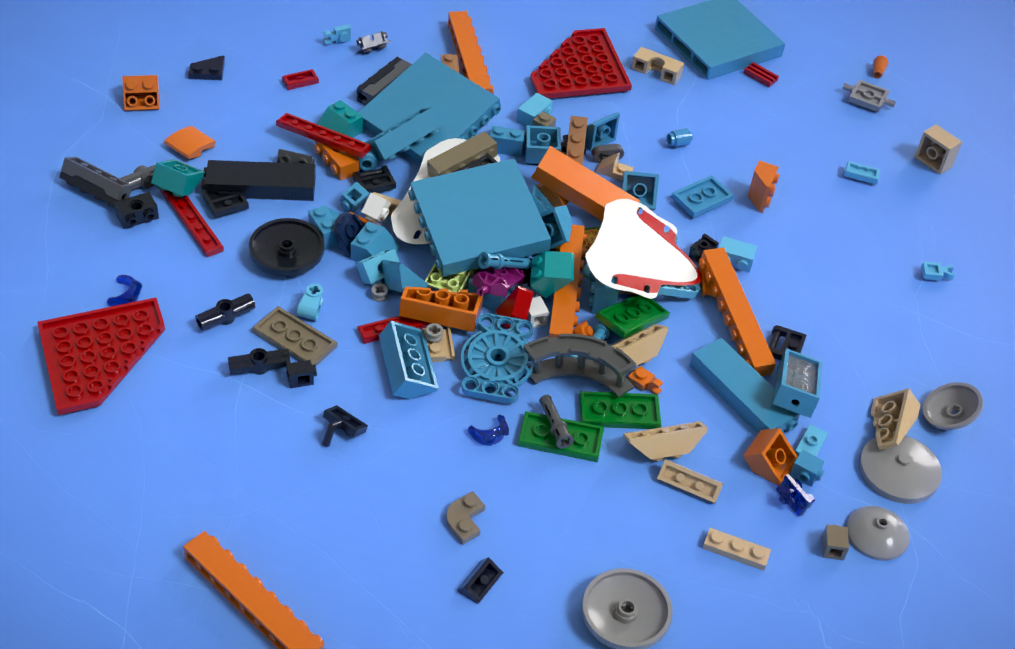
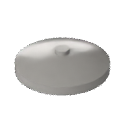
[859,436,942,504]
[582,568,673,649]

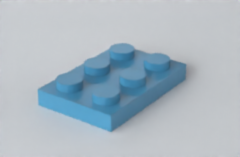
[671,175,734,218]

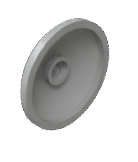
[923,382,984,430]
[846,506,910,561]

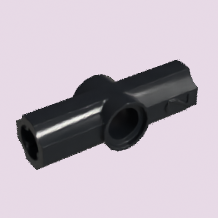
[195,293,256,331]
[228,348,290,374]

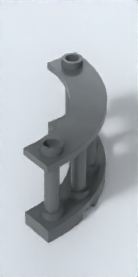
[523,334,636,398]

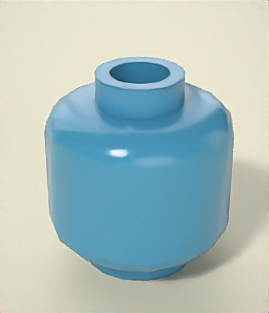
[355,146,378,171]

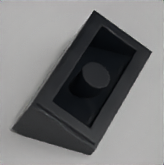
[457,557,504,604]

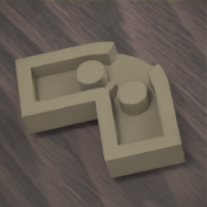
[446,491,485,545]

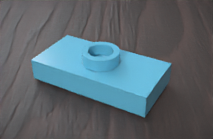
[844,161,880,185]
[795,424,828,456]

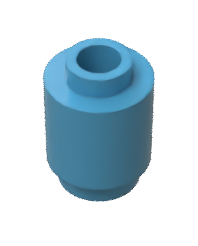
[666,128,693,147]

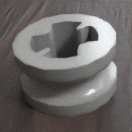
[371,283,388,302]
[425,323,443,343]

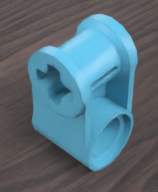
[297,283,323,321]

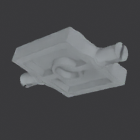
[842,80,896,112]

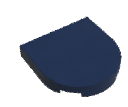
[334,212,364,257]

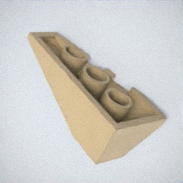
[871,388,920,450]

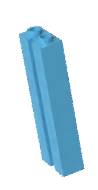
[689,338,800,433]

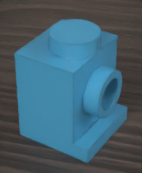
[340,181,369,212]

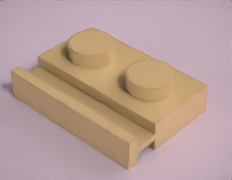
[422,327,455,362]

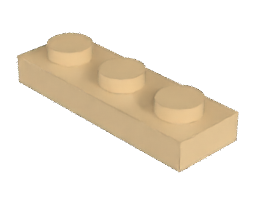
[657,459,724,503]
[702,528,771,571]

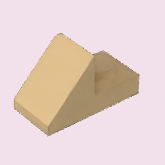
[596,153,634,181]

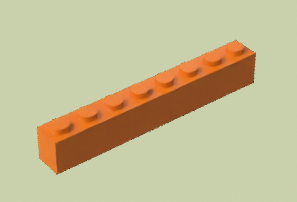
[448,11,494,94]
[548,224,587,338]
[699,247,776,376]
[183,531,324,649]

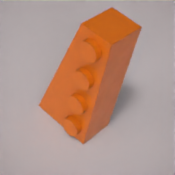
[399,287,484,332]

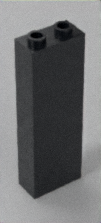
[202,160,316,201]

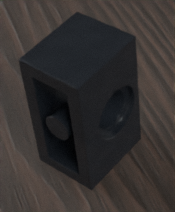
[114,192,159,229]

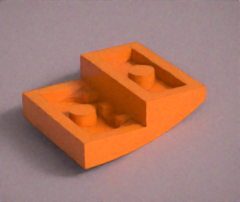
[164,126,216,159]

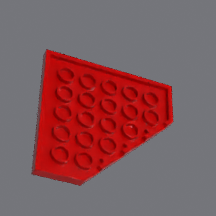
[530,28,632,99]
[37,297,165,415]

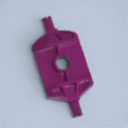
[472,267,525,297]

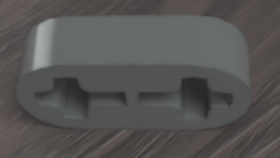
[591,144,624,162]

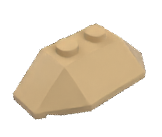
[610,324,668,370]
[623,421,708,461]

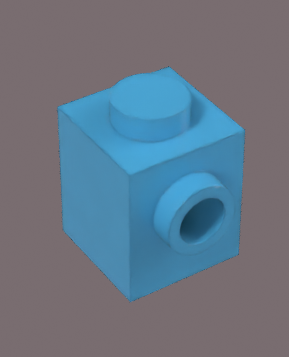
[790,450,825,487]

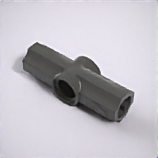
[120,160,167,190]

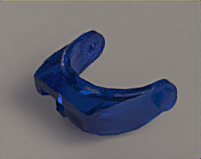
[107,275,143,306]
[468,414,509,446]

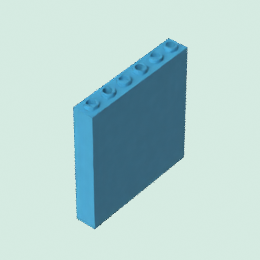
[655,0,785,80]
[358,52,501,165]
[408,158,551,277]

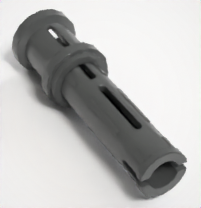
[539,395,574,449]

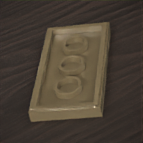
[252,306,338,366]

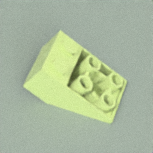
[425,264,480,292]

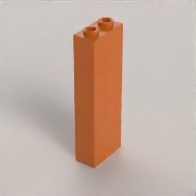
[531,146,640,221]

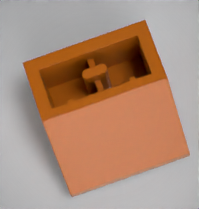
[122,75,160,111]
[748,160,780,213]

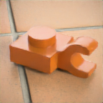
[574,321,594,337]
[628,366,663,394]

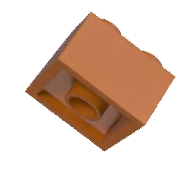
[743,428,798,486]

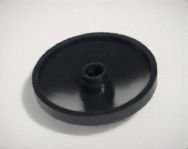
[249,218,325,276]

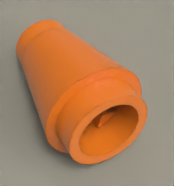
[873,55,889,78]

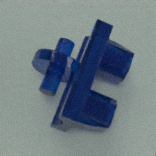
[776,474,815,516]

